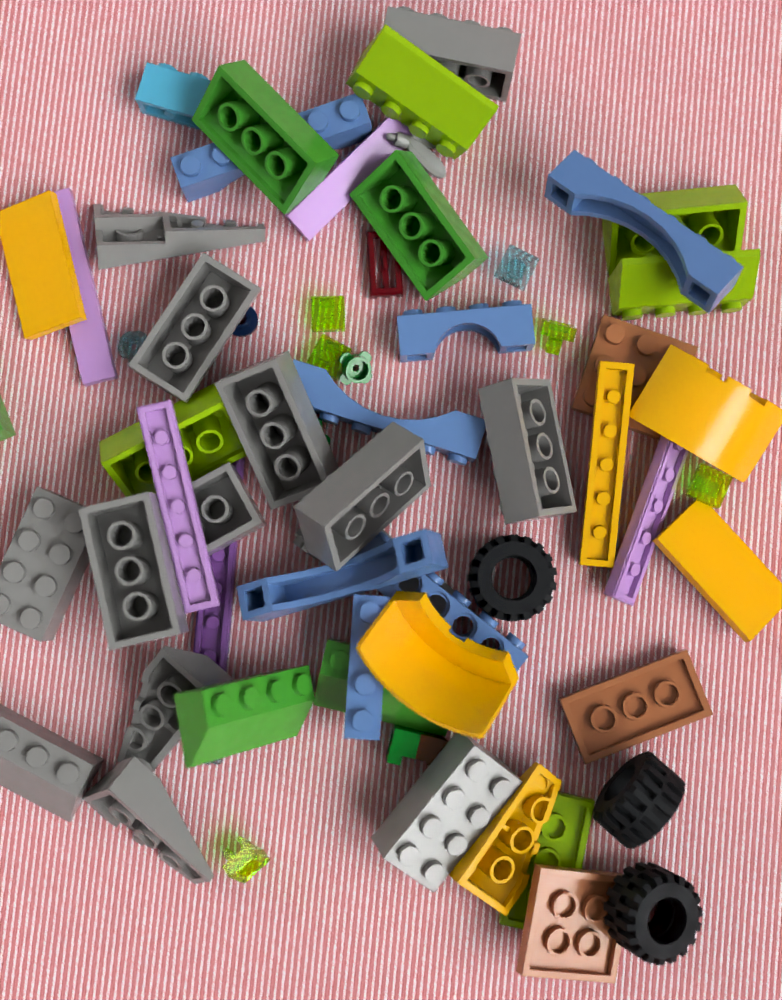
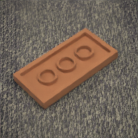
[558,649,713,765]

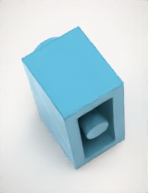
[135,62,211,130]

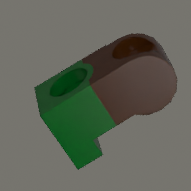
[386,724,449,766]

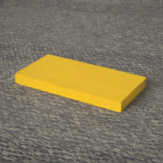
[0,190,87,340]
[652,496,782,642]

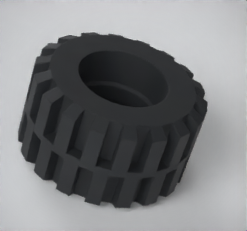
[467,534,557,621]
[593,751,685,849]
[603,862,703,965]

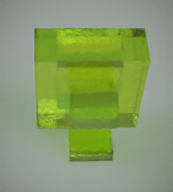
[311,296,345,332]
[539,318,577,356]
[307,334,352,380]
[685,463,733,509]
[222,836,270,884]

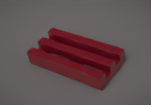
[366,231,403,299]

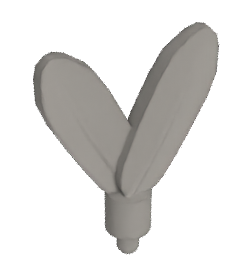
[386,132,446,179]

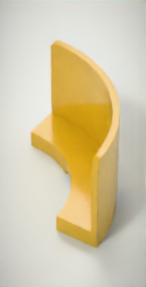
[629,344,782,482]
[356,591,519,739]

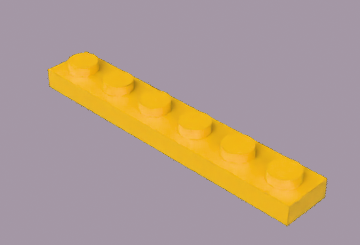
[578,361,635,568]

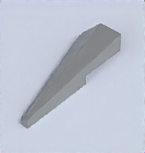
[93,204,266,270]

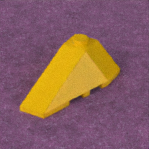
[449,761,562,916]

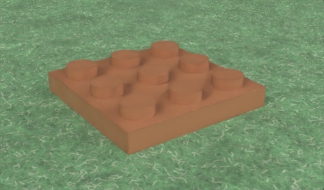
[570,314,698,440]
[516,864,624,983]

